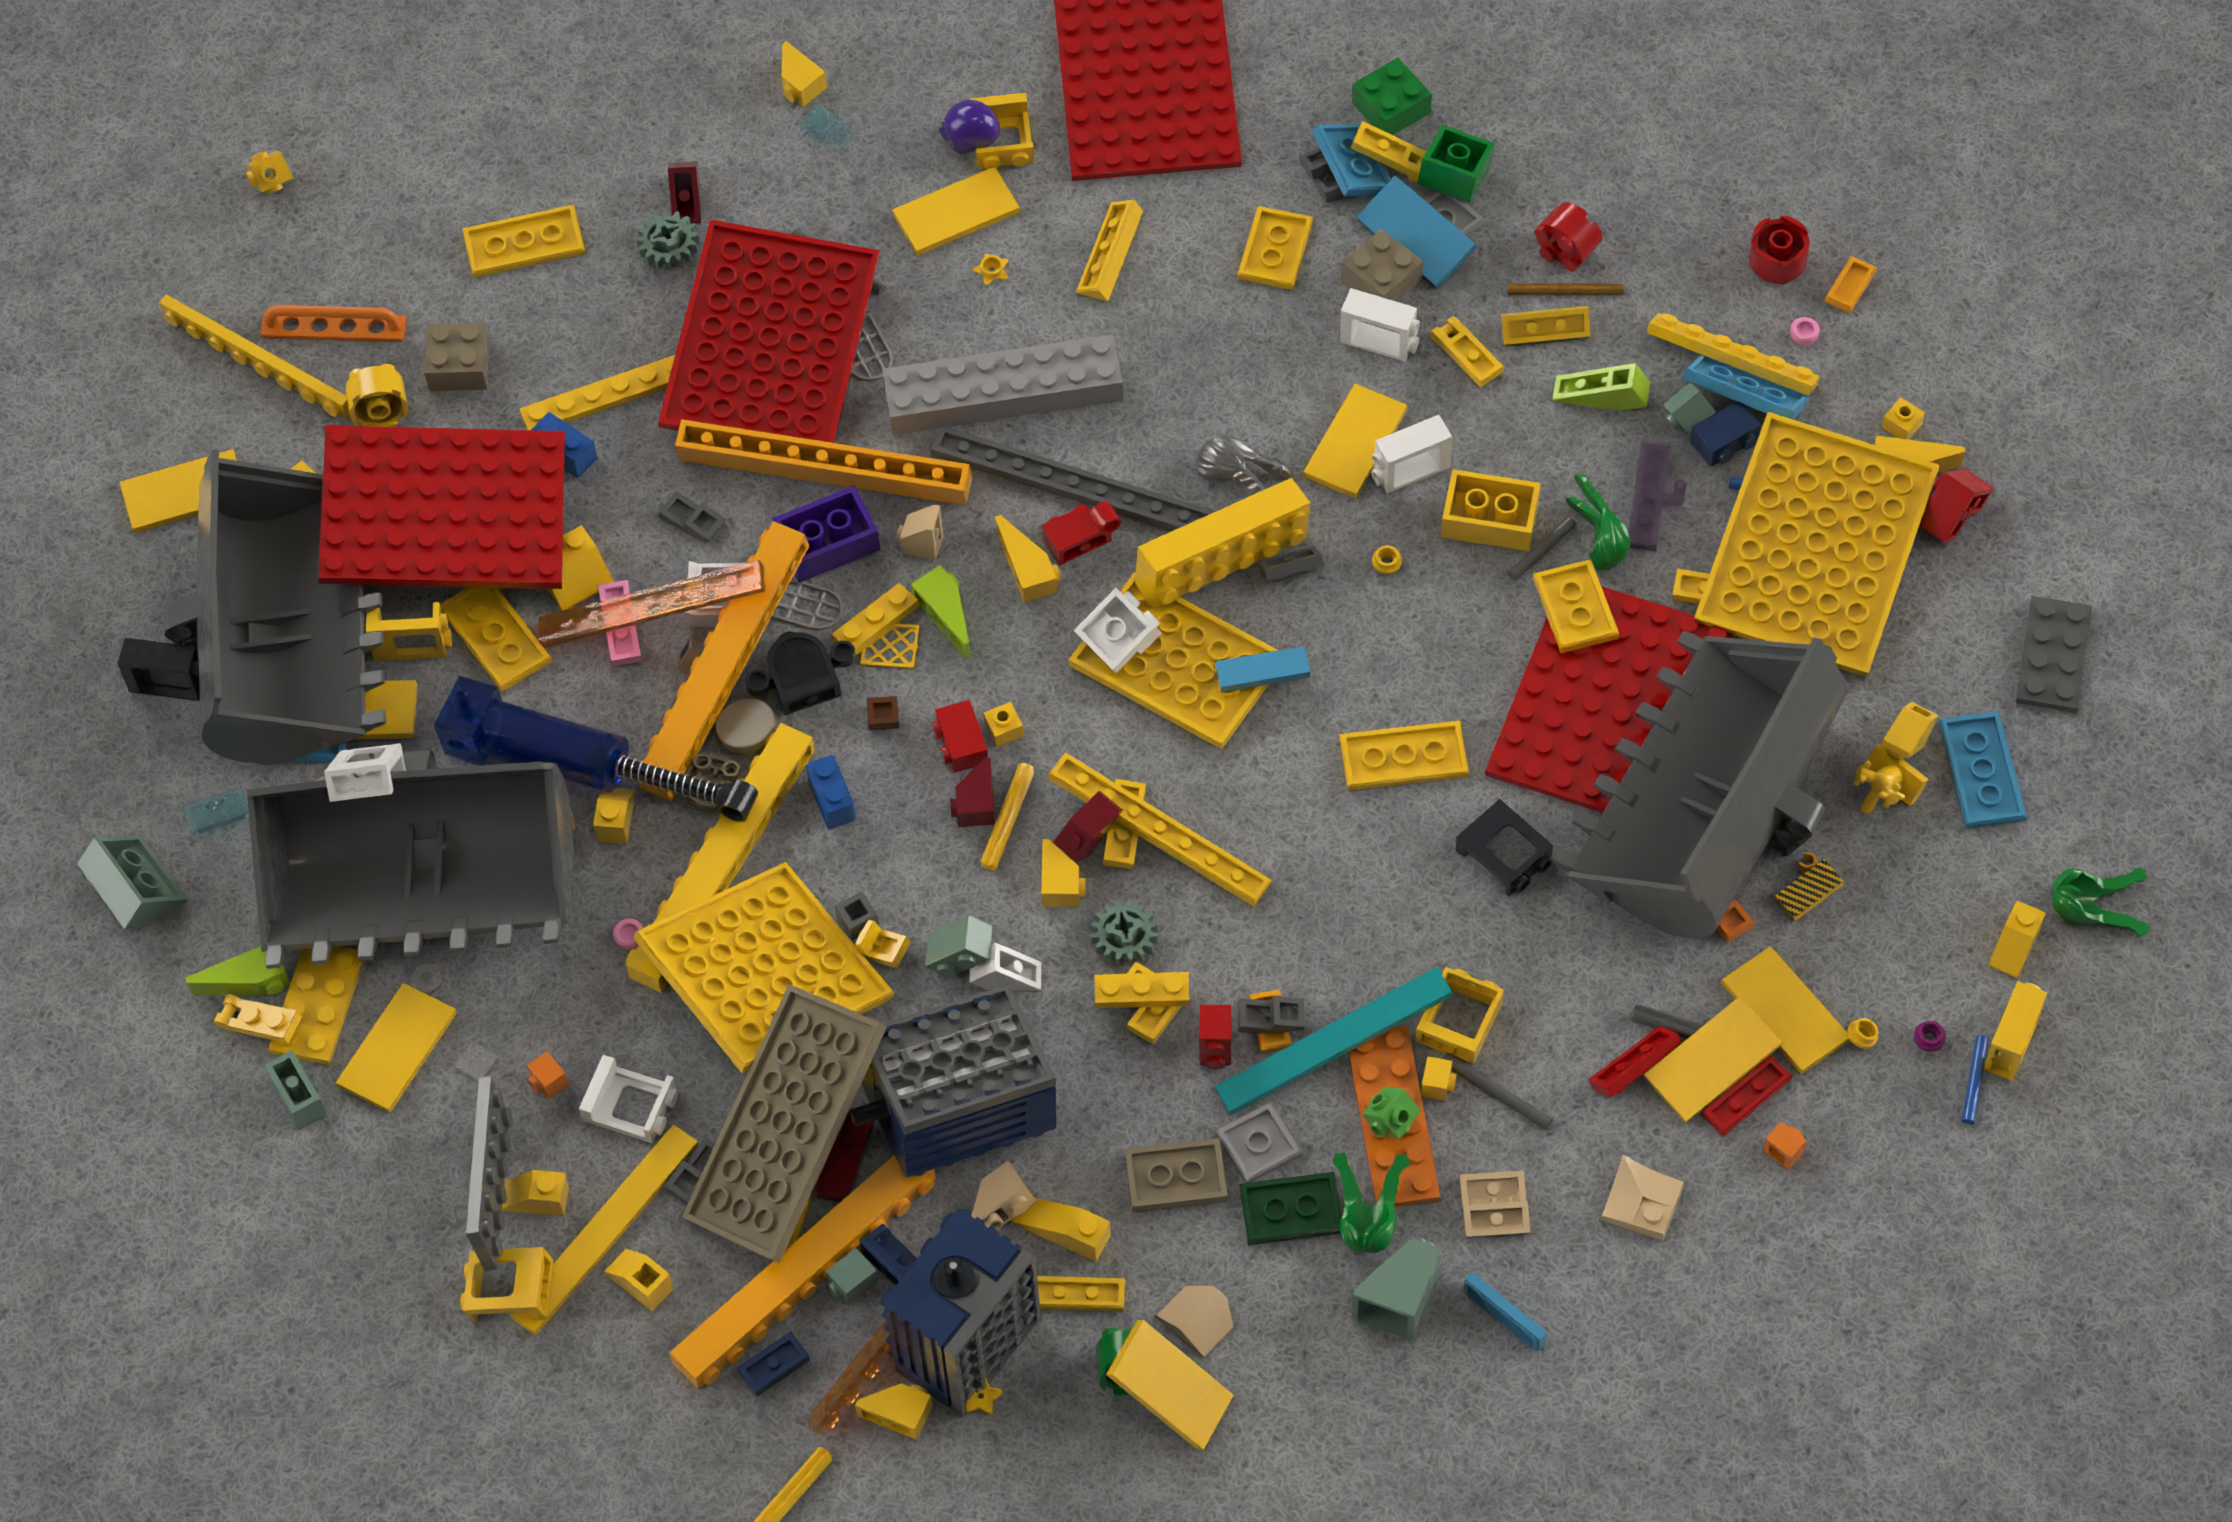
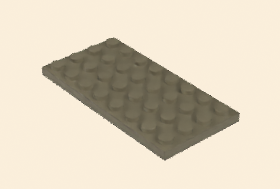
[682,984,887,1263]

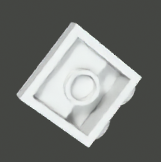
[1074,588,1162,673]

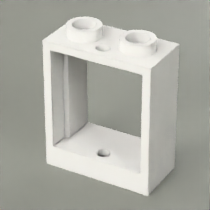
[1340,288,1420,362]
[1371,414,1452,493]

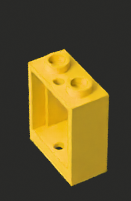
[1415,967,1504,1065]
[1984,981,2048,1081]

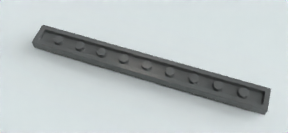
[931,426,1216,531]

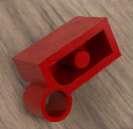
[1042,501,1122,566]

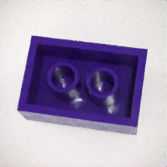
[772,486,880,583]

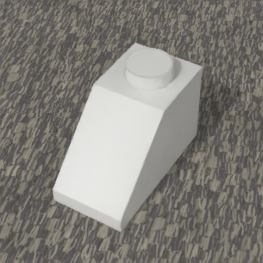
[970,942,1041,991]

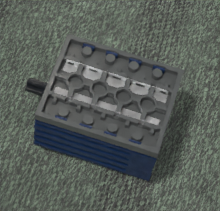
[850,984,1056,1177]
[880,1209,1041,1417]

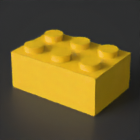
[1441,469,1541,552]

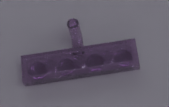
[1628,442,1687,552]

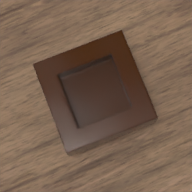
[867,696,899,730]

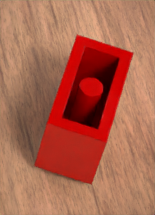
[932,699,988,773]
[1199,1004,1232,1070]

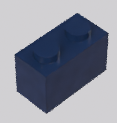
[1690,401,1761,466]

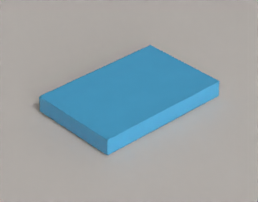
[1312,124,1391,197]

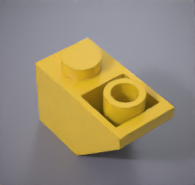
[1881,702,1939,759]
[604,1249,674,1312]

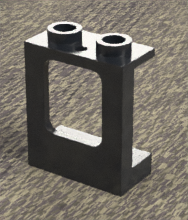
[1455,799,1553,897]

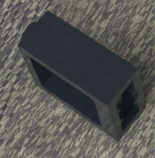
[117,638,200,701]

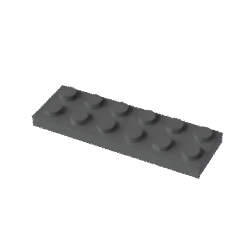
[466,1076,513,1271]

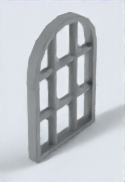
[852,313,893,381]
[771,579,844,630]

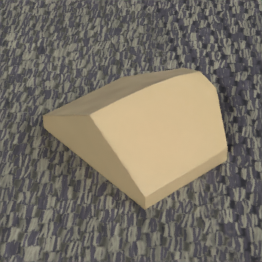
[1156,1286,1233,1358]

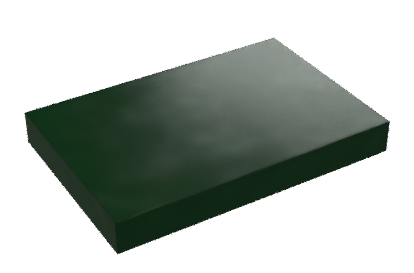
[1239,1172,1341,1245]

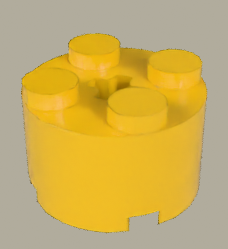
[345,364,408,427]

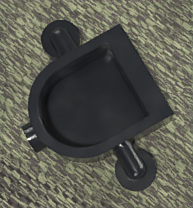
[745,631,856,715]

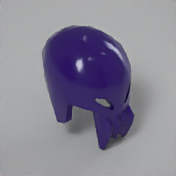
[939,100,1000,154]

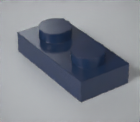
[737,1331,810,1397]

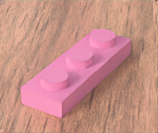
[598,580,642,667]

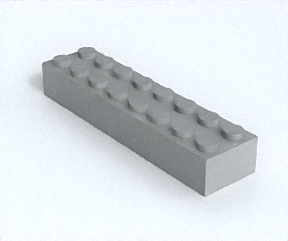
[882,334,1123,435]

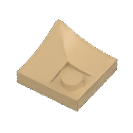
[1602,1155,1684,1240]

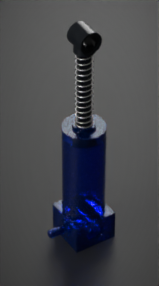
[434,676,758,822]

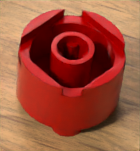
[1534,202,1602,272]
[1749,216,1810,284]

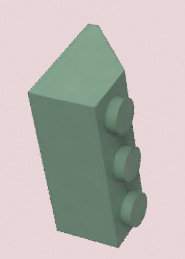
[77,835,188,929]

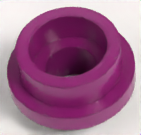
[1914,1021,1946,1052]

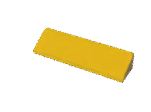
[1076,200,1143,301]

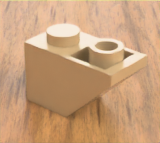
[971,1161,1037,1231]

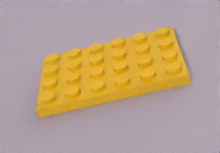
[1069,572,1279,750]

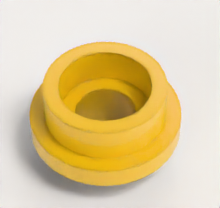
[1372,545,1402,575]
[1847,1018,1879,1049]

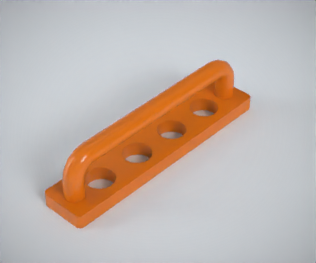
[260,305,407,342]

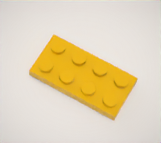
[268,946,364,1065]

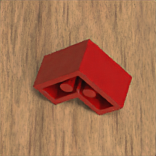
[1919,468,1994,543]

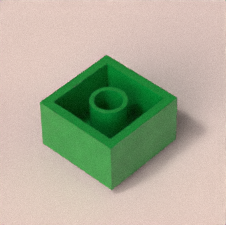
[1352,57,1432,135]
[1417,124,1495,203]

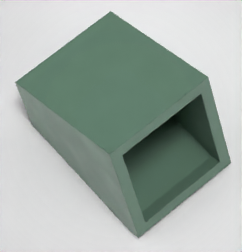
[1351,1238,1441,1341]

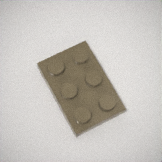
[1125,1138,1228,1212]

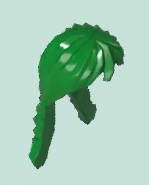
[1566,474,1630,570]
[2051,867,2150,937]
[1332,1152,1410,1253]

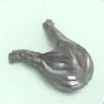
[1196,435,1293,494]

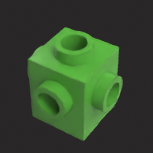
[1362,1086,1421,1139]

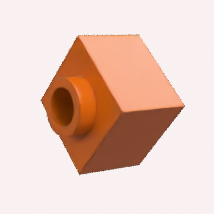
[527,1051,569,1099]
[1763,1121,1807,1170]

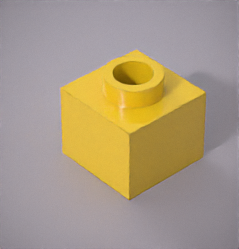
[1881,397,1925,440]
[983,702,1024,747]
[1421,1056,1457,1101]

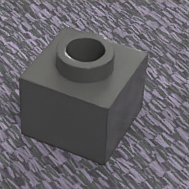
[835,891,879,940]

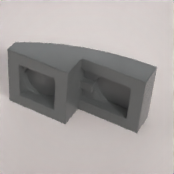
[1299,148,1343,202]
[658,491,726,542]
[1237,996,1305,1033]
[665,1137,715,1202]

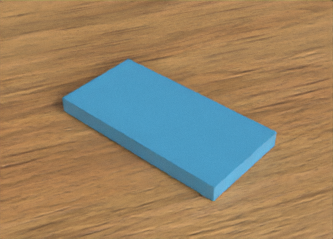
[1356,175,1477,289]
[1682,354,1810,420]
[1938,711,2027,829]

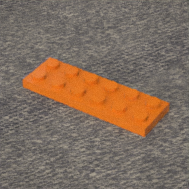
[1348,1026,1440,1207]

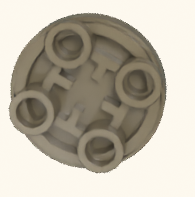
[715,698,778,757]
[684,753,743,812]

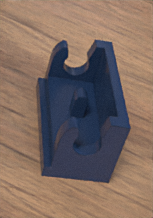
[860,1224,918,1286]

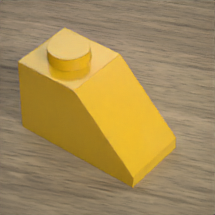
[781,41,827,107]
[593,787,636,844]
[1041,839,1086,907]
[1988,900,2046,978]
[502,1170,569,1216]
[855,1383,933,1440]

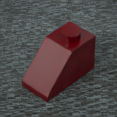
[668,161,701,224]
[950,758,995,827]
[1053,791,1123,862]

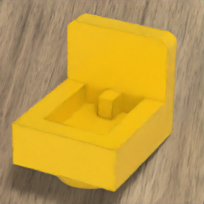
[855,920,911,968]

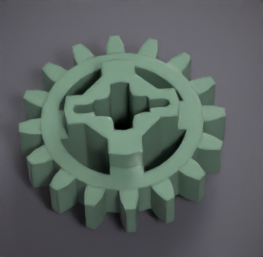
[636,211,699,270]
[1091,900,1158,966]

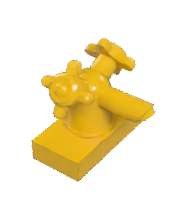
[1853,743,1929,814]

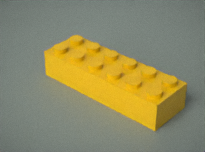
[1135,478,1311,608]

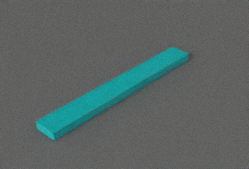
[1215,967,1453,1115]

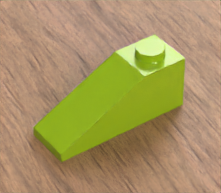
[1552,363,1650,411]
[911,565,970,658]
[185,946,290,996]

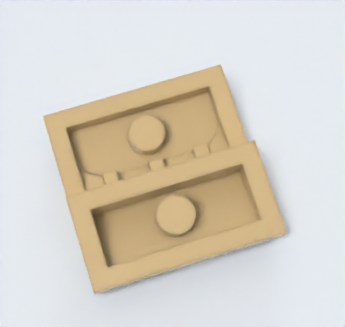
[1459,1170,1530,1238]

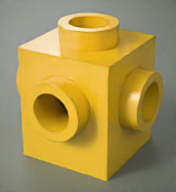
[245,150,293,194]

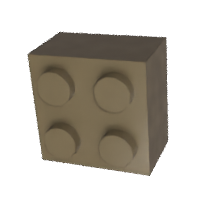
[1341,229,1424,302]
[424,323,490,391]

